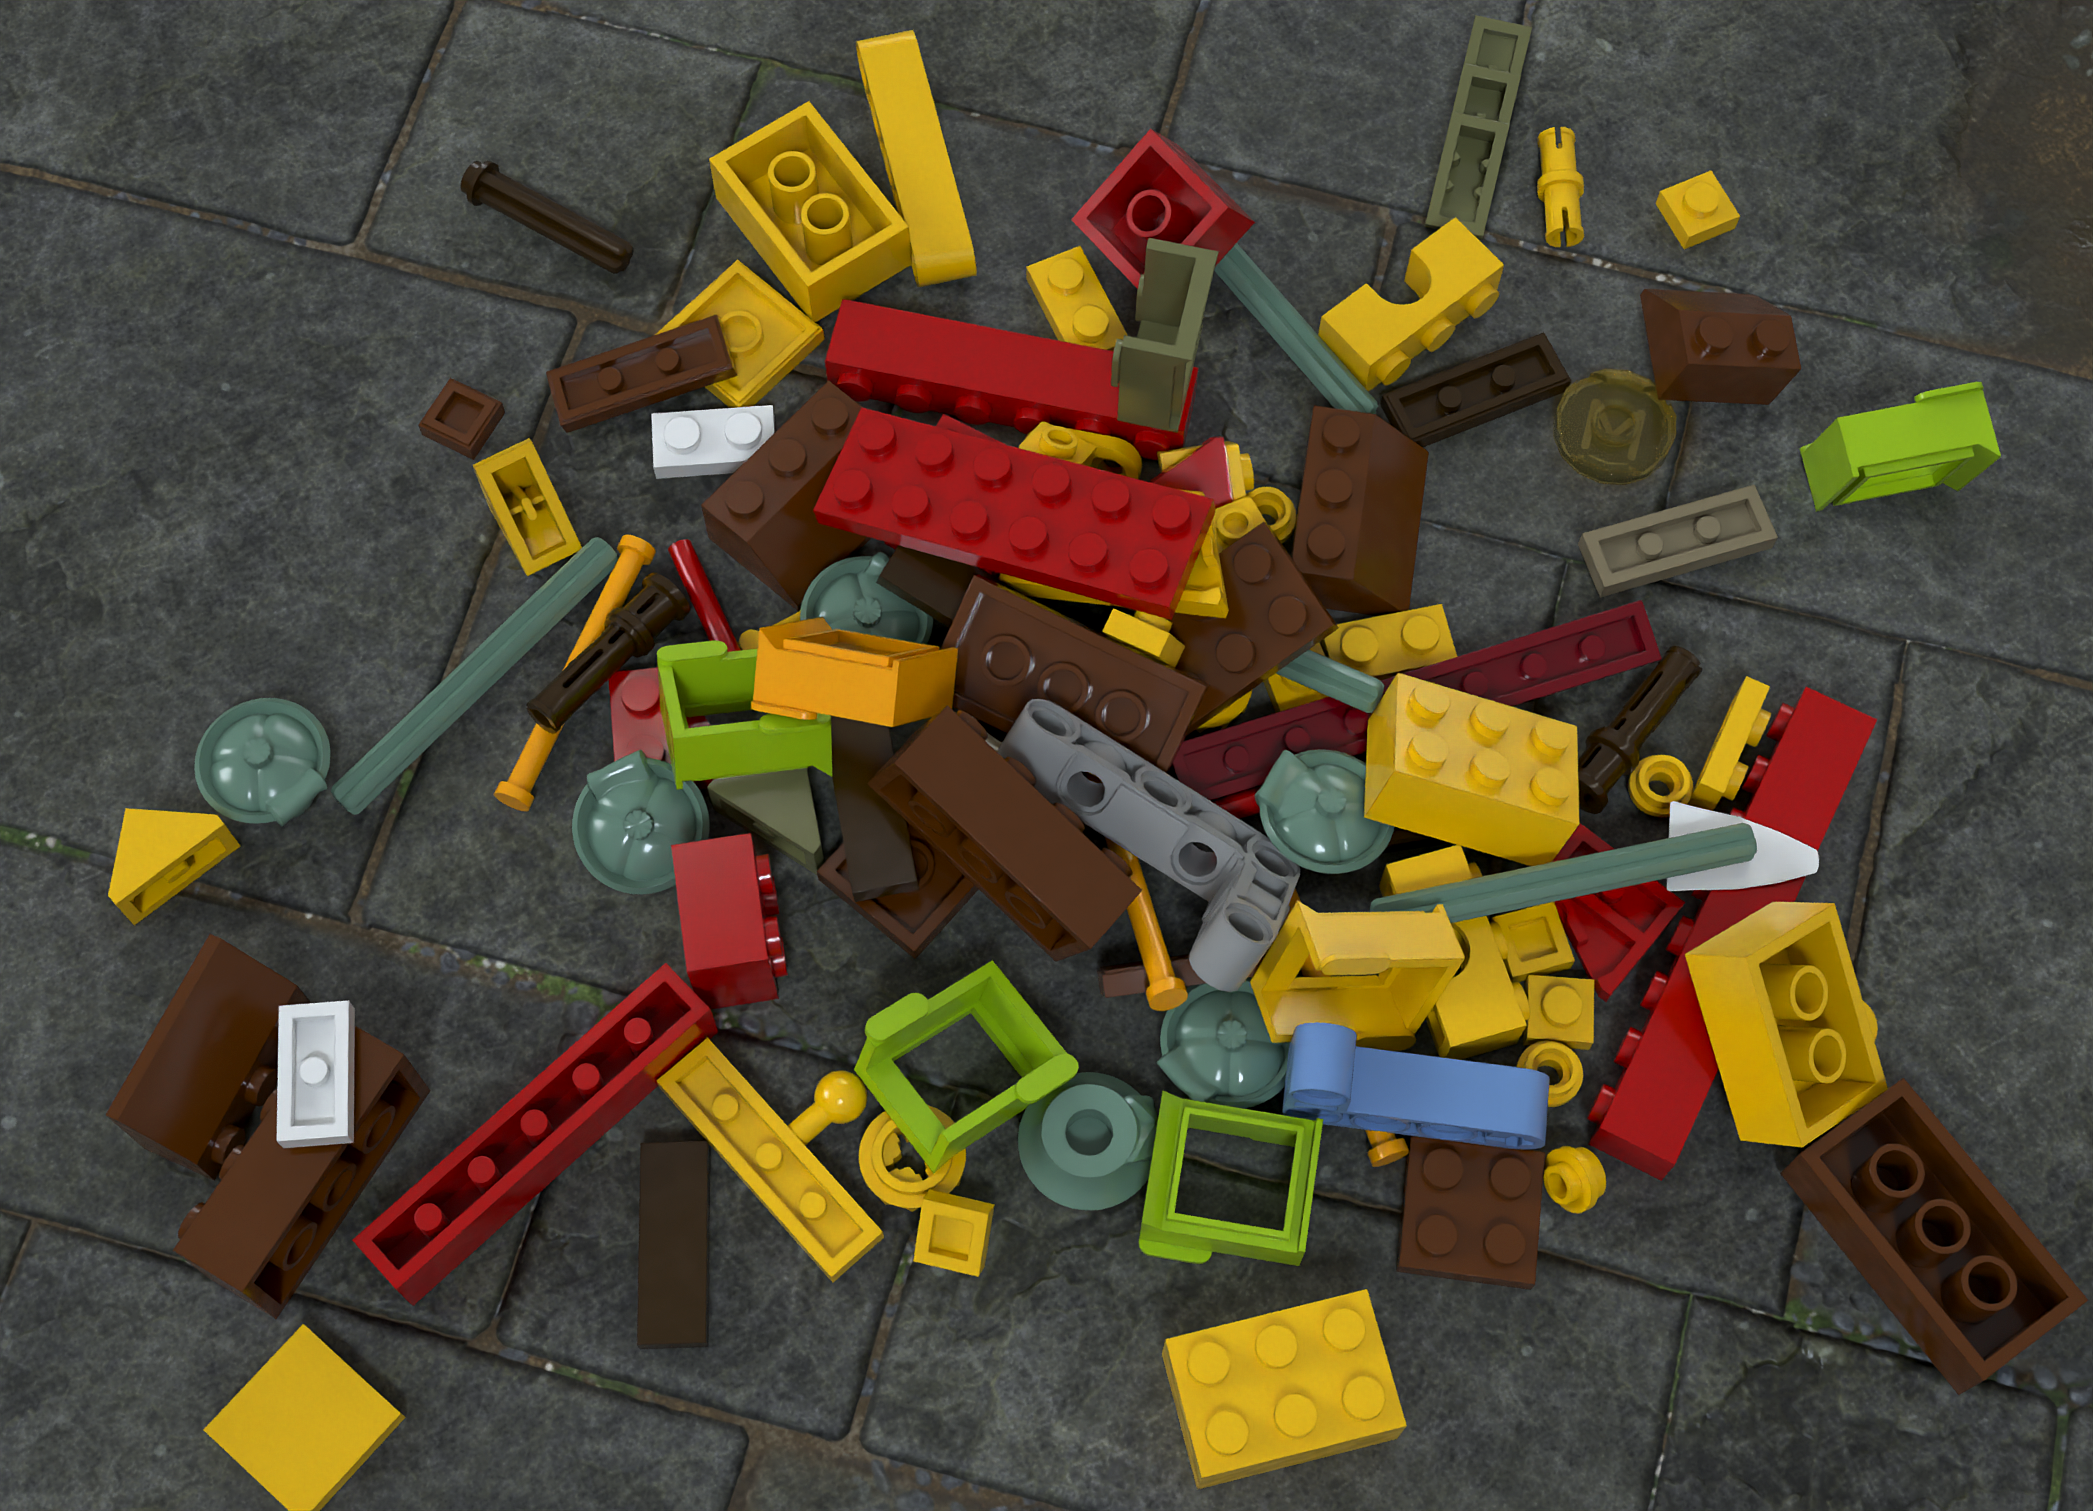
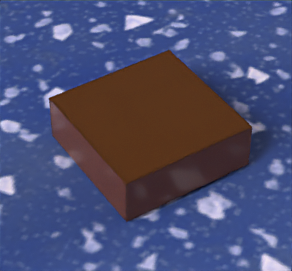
[418,378,505,460]

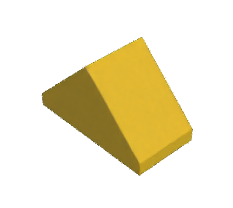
[473,438,582,576]
[108,808,240,925]

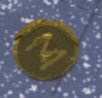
[1553,369,1676,485]

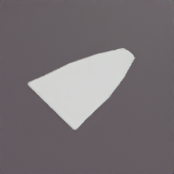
[1667,801,1819,891]

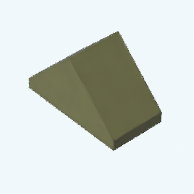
[707,768,825,875]

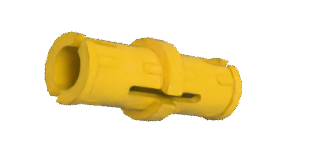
[1537,127,1584,247]

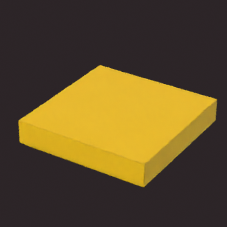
[655,259,825,408]
[203,1324,406,1511]

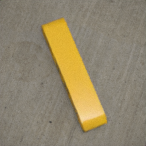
[856,30,977,288]

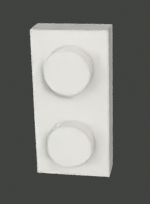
[651,405,776,479]
[277,1000,355,1148]

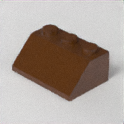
[701,380,871,612]
[1291,405,1429,616]
[106,934,311,1181]

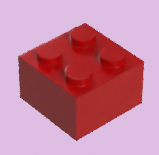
[1071,128,1255,289]
[671,833,788,1009]

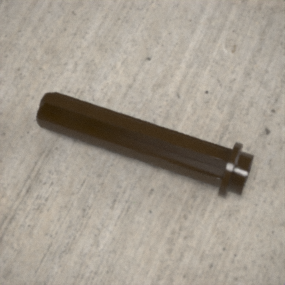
[460,161,634,274]

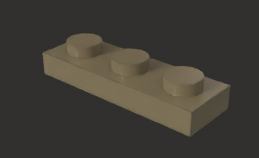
[1578,485,1778,598]

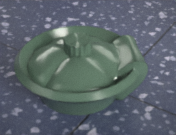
[800,552,933,644]
[194,698,330,827]
[1254,749,1394,874]
[572,750,709,894]
[1156,977,1290,1109]
[1018,1072,1158,1210]

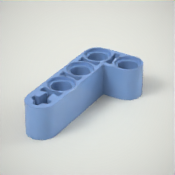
[1282,1022,1550,1150]

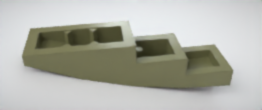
[1425,15,1532,239]

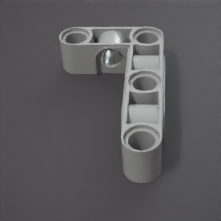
[997,699,1300,992]

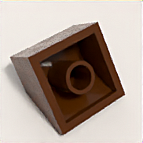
[1640,289,1801,405]

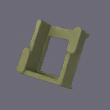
[1111,238,1219,433]

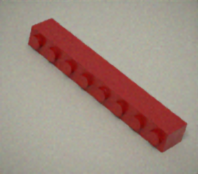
[1586,687,1878,1181]

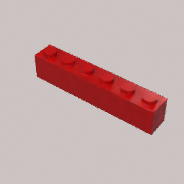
[825,299,1199,460]
[352,963,718,1306]

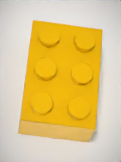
[709,101,912,322]
[1364,673,1579,866]
[1685,902,1888,1148]
[1162,1289,1407,1490]

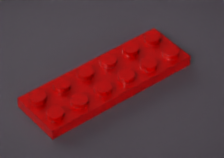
[813,407,1216,620]

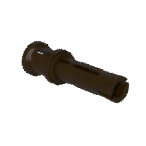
[526,572,690,734]
[1578,646,1703,814]

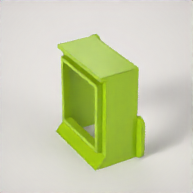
[1799,382,2001,512]
[657,641,832,790]
[854,960,1079,1173]
[1139,1091,1323,1266]

